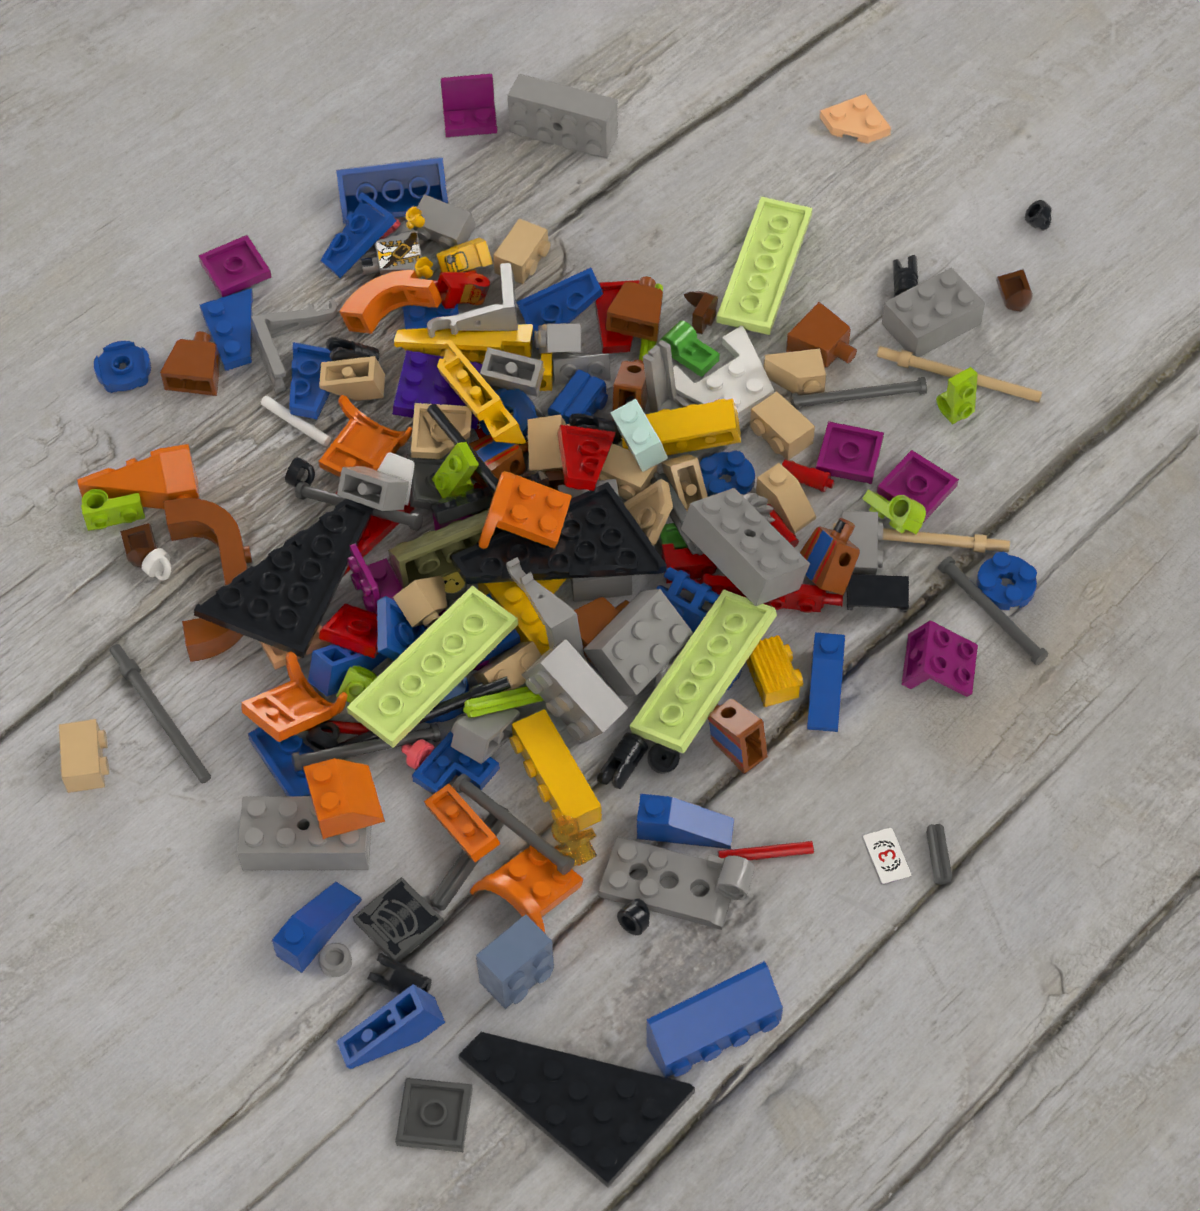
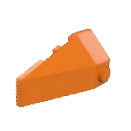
[77,444,200,509]

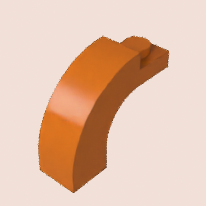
[339,270,442,334]

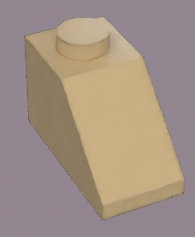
[764,349,826,395]
[319,356,385,401]
[661,454,708,511]
[756,463,816,534]
[393,576,447,627]

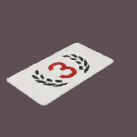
[863,828,911,884]

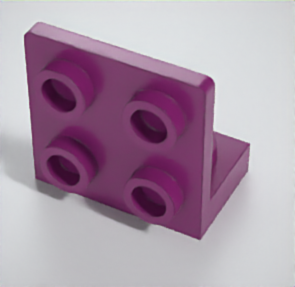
[440,74,498,138]
[347,543,403,614]
[901,620,978,697]

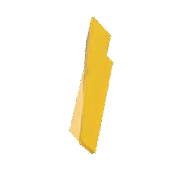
[394,324,533,364]
[437,338,526,444]

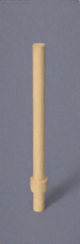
[877,346,1042,403]
[833,523,1010,553]

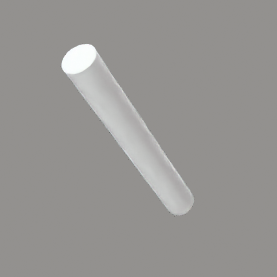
[261,395,331,447]

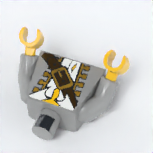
[361,206,433,279]

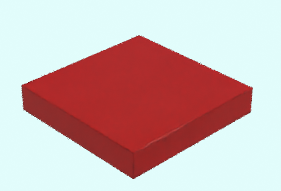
[319,603,379,658]

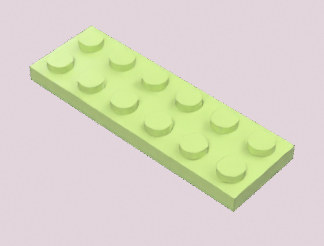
[716,197,813,335]
[347,586,518,748]
[629,590,777,754]

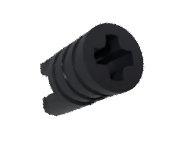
[893,255,918,297]
[326,337,379,362]
[568,413,622,445]
[597,732,648,789]
[367,953,432,995]

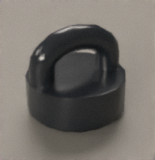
[1025,200,1052,230]
[285,457,315,487]
[306,721,340,750]
[617,898,650,935]

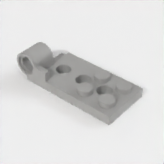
[598,836,755,930]

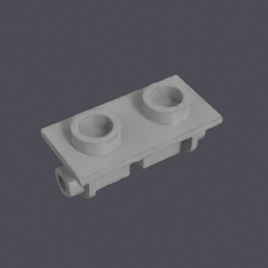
[553,353,611,385]

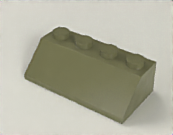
[388,509,505,589]

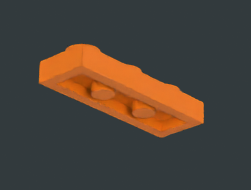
[424,784,500,863]

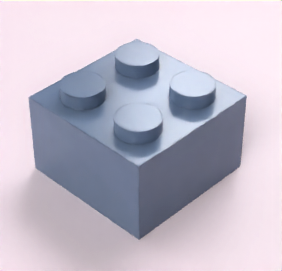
[476,914,554,1009]

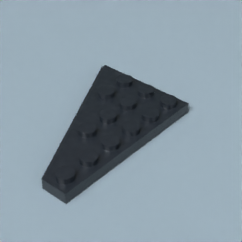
[451,482,667,584]
[194,498,373,658]
[458,1032,695,1188]

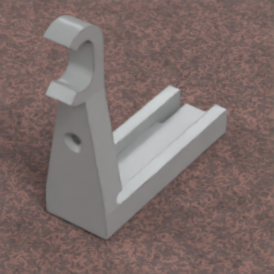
[427,263,518,338]
[251,298,337,393]
[643,340,731,452]
[506,557,585,659]

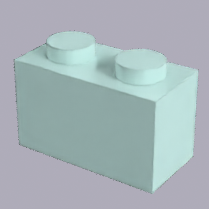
[610,399,668,472]

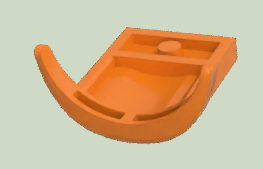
[318,395,412,477]
[479,471,572,549]
[241,651,347,742]
[470,846,584,933]

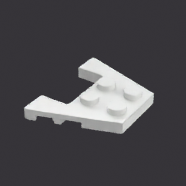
[673,325,774,419]

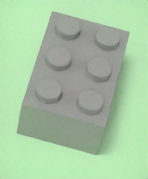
[882,267,985,357]
[583,589,693,696]
[522,639,628,743]

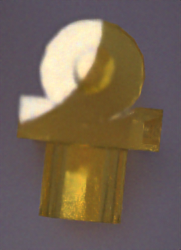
[551,816,597,867]

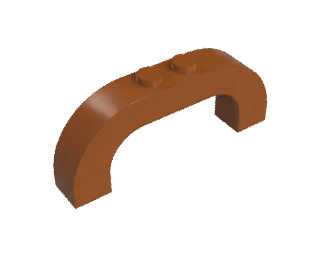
[163,498,253,662]

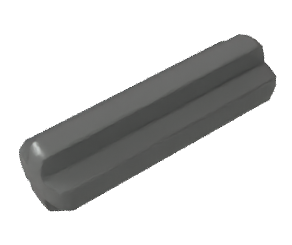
[926,824,952,885]

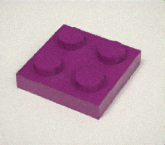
[198,235,272,297]
[816,421,884,484]
[877,450,959,523]

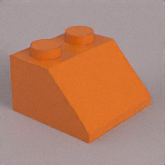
[303,758,385,839]

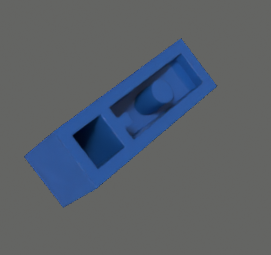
[807,632,845,732]
[308,644,388,696]
[637,794,734,849]
[272,882,362,973]
[336,984,446,1069]

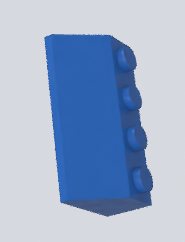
[336,157,448,224]
[646,961,783,1078]

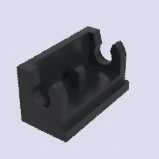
[847,574,909,612]

